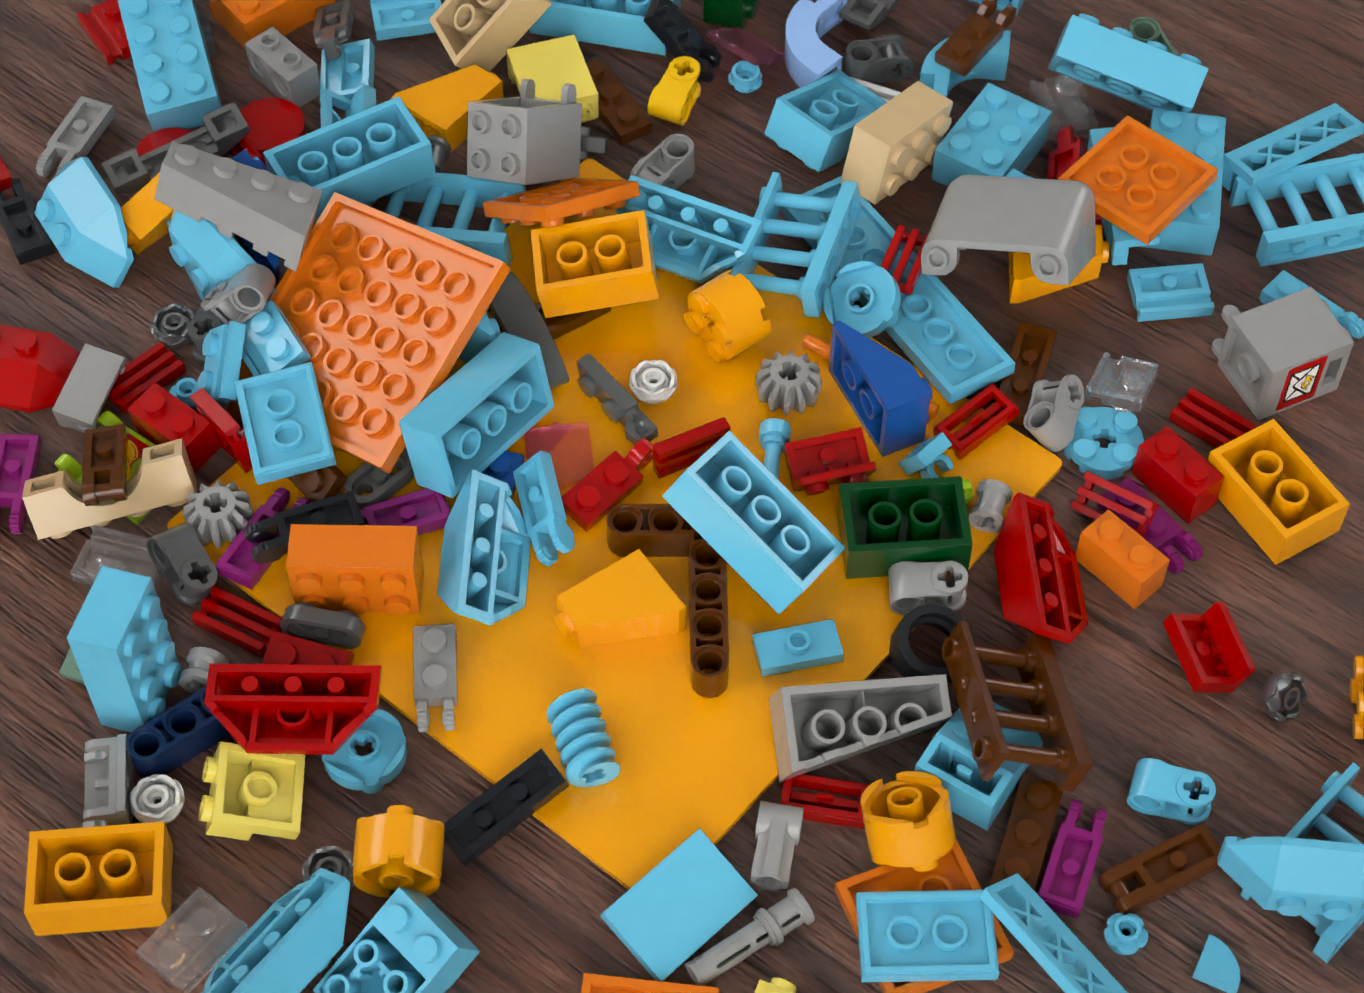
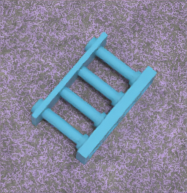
[1229,153,1364,267]
[727,172,862,318]
[384,173,526,267]
[1241,762,1364,963]

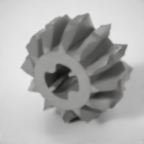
[755,348,822,416]
[183,478,254,549]

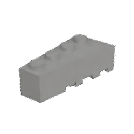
[154,141,323,272]
[769,674,952,782]

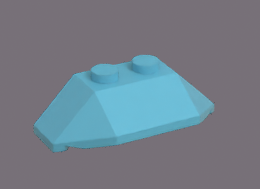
[34,157,134,288]
[616,175,764,284]
[169,210,275,303]
[437,469,531,626]
[1217,837,1364,920]
[201,868,350,993]

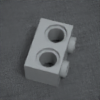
[245,26,320,108]

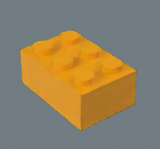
[531,210,659,318]
[1207,419,1350,565]
[24,822,173,936]

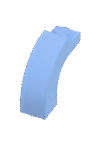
[784,0,848,88]

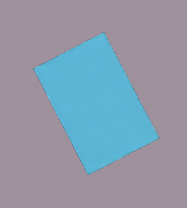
[234,362,337,485]
[600,828,758,981]
[855,890,999,983]

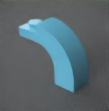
[920,30,1011,97]

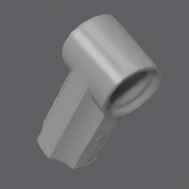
[751,801,804,892]

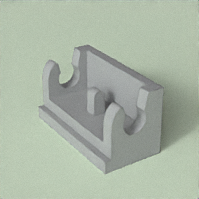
[52,343,127,433]
[82,734,134,828]

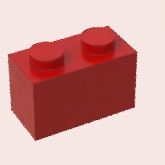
[127,382,221,474]
[1132,426,1224,524]

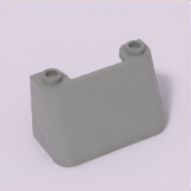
[921,174,1096,285]

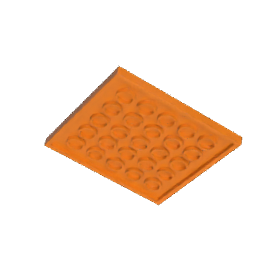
[239,192,511,474]

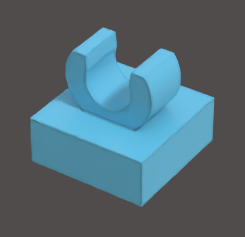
[898,432,954,479]

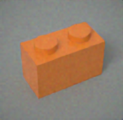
[1076,509,1170,610]

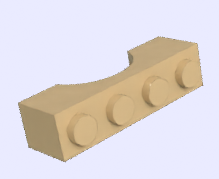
[22,438,197,540]

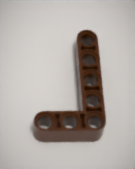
[606,504,729,698]

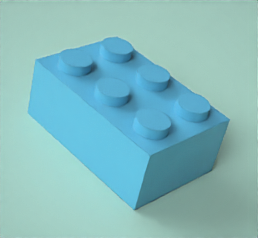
[931,82,1052,187]

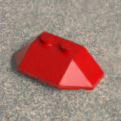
[0,324,80,413]
[993,492,1089,644]
[204,664,382,755]

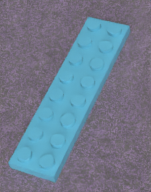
[782,176,1015,405]

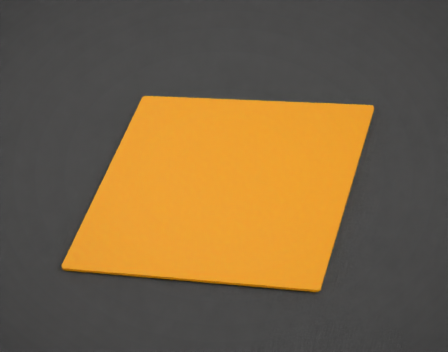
[167,159,1062,890]

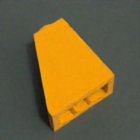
[391,64,504,153]
[121,172,174,255]
[1008,225,1109,304]
[554,549,686,648]

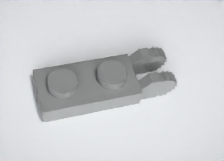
[36,96,116,177]
[413,624,458,732]

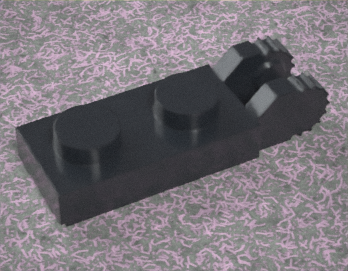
[644,0,722,83]
[0,178,56,265]
[244,491,365,564]

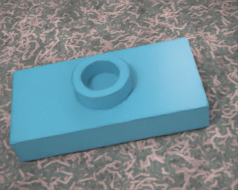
[752,619,844,677]

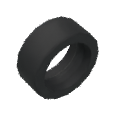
[889,604,974,684]

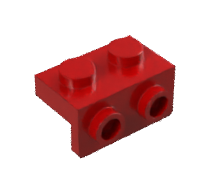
[783,427,877,496]
[1163,602,1255,693]

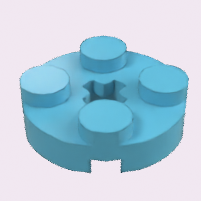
[823,261,901,338]
[1063,407,1144,480]
[322,709,408,794]

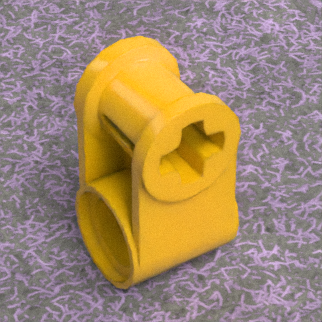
[647,56,701,126]

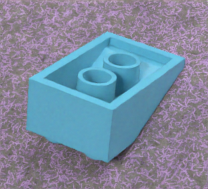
[764,70,887,172]

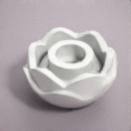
[629,360,677,404]
[130,774,185,824]

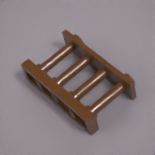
[942,621,1093,792]

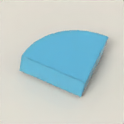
[1192,934,1240,993]

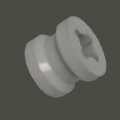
[179,647,229,694]

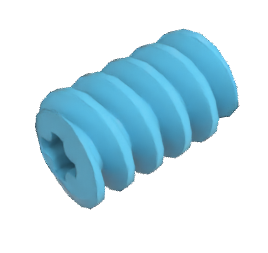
[546,688,620,787]

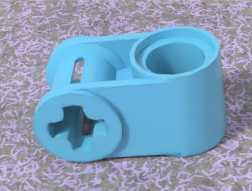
[1127,758,1216,825]

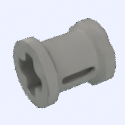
[968,479,1013,533]

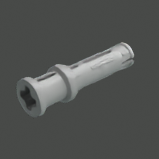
[685,888,815,986]

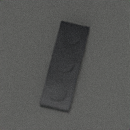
[444,749,570,866]

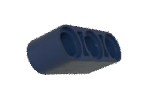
[126,687,230,778]

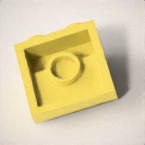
[199,742,305,841]

